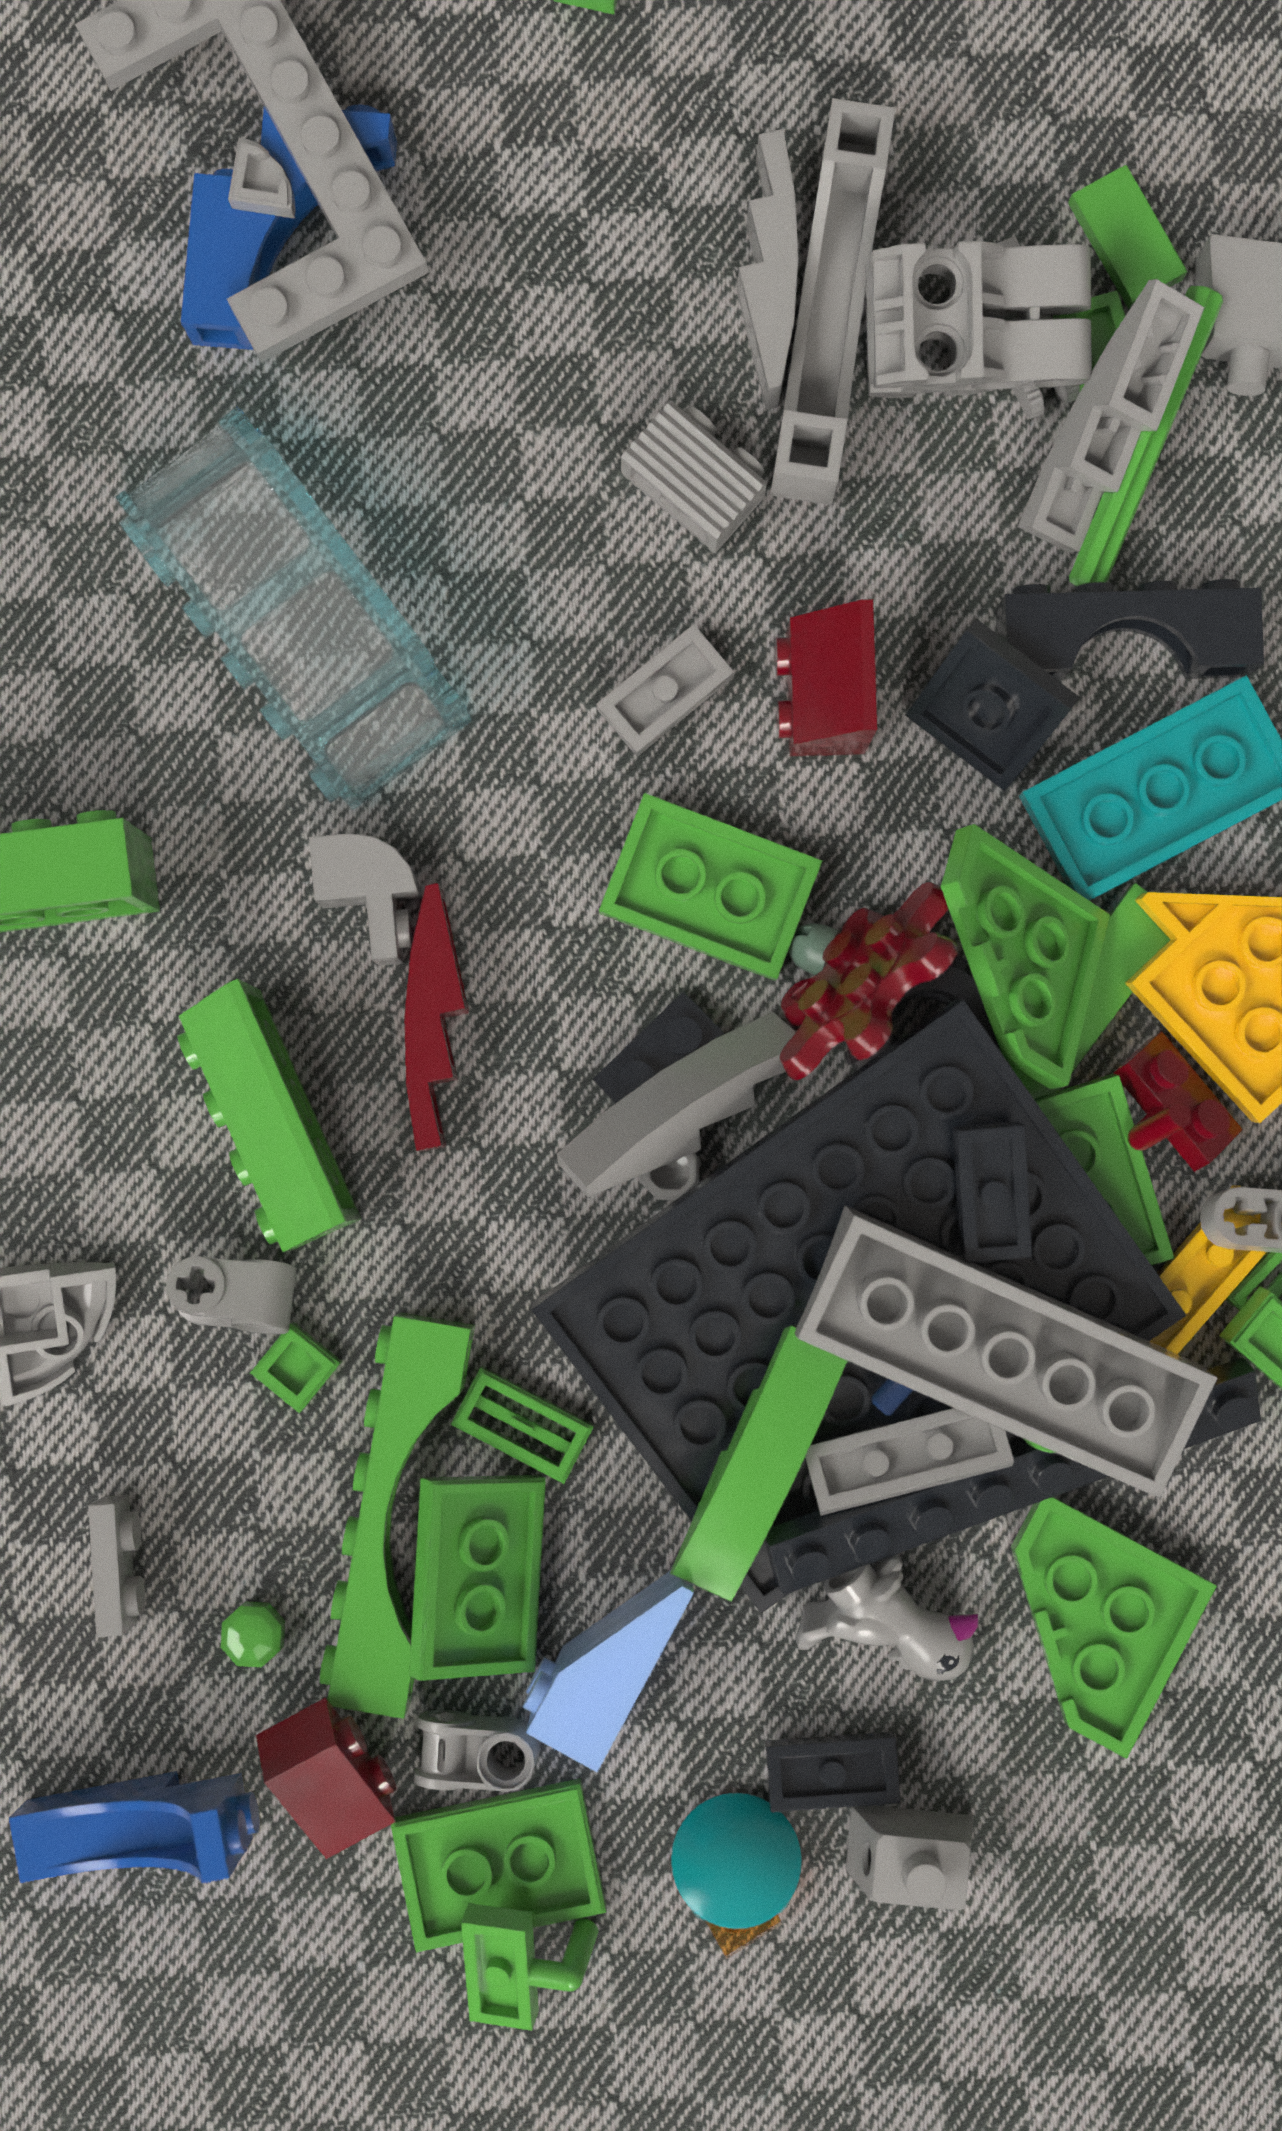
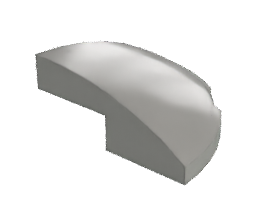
[0,1262,116,1407]

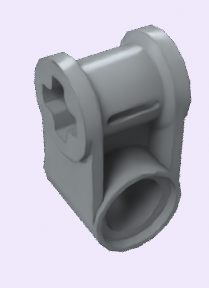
[166,1256,297,1334]
[414,1710,541,1792]

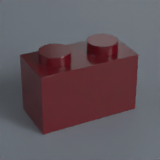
[256,1697,396,1859]

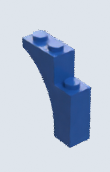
[181,105,397,350]
[9,1771,260,1884]

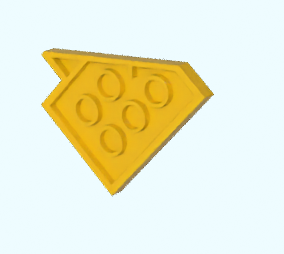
[1125,892,1282,1123]

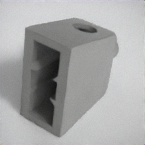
[1195,234,1282,396]
[846,1805,973,1910]

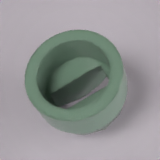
[789,923,841,975]

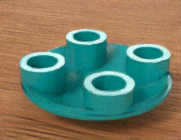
[671,1793,802,1929]

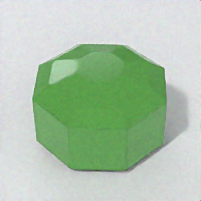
[221,1601,286,1667]

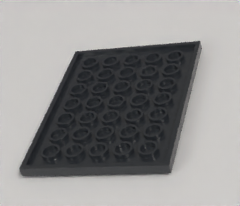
[531,997,1186,1613]

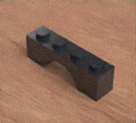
[995,579,1264,682]

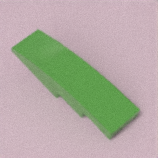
[670,1326,848,1601]

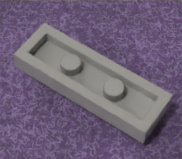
[805,1408,1014,1516]

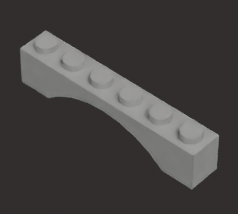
[770,98,896,505]

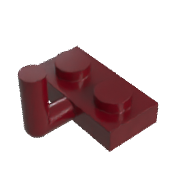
[1113,1031,1243,1172]

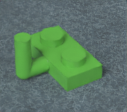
[461,1903,599,2031]

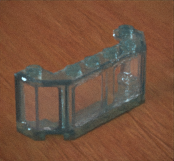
[115,406,472,811]

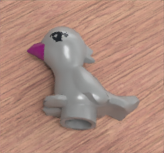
[795,1554,978,1681]

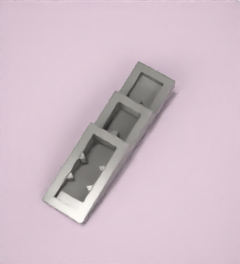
[737,129,799,410]
[1018,279,1205,552]
[557,1012,796,1197]

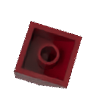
[775,599,877,756]

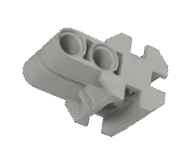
[865,241,1092,398]

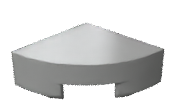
[228,137,296,219]

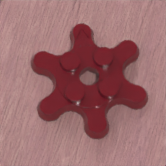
[779,882,958,1081]

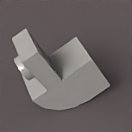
[309,833,423,966]

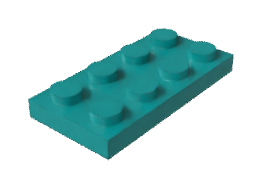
[1019,675,1282,901]

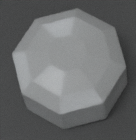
[640,1153,699,1200]

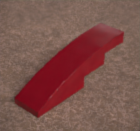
[404,883,470,1152]

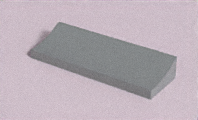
[794,1205,1217,1498]

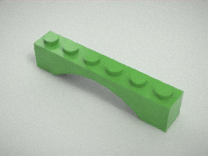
[319,1312,475,1719]

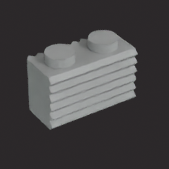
[621,401,767,553]

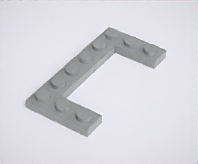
[75,0,429,363]

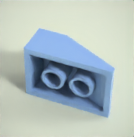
[523,1570,694,1772]

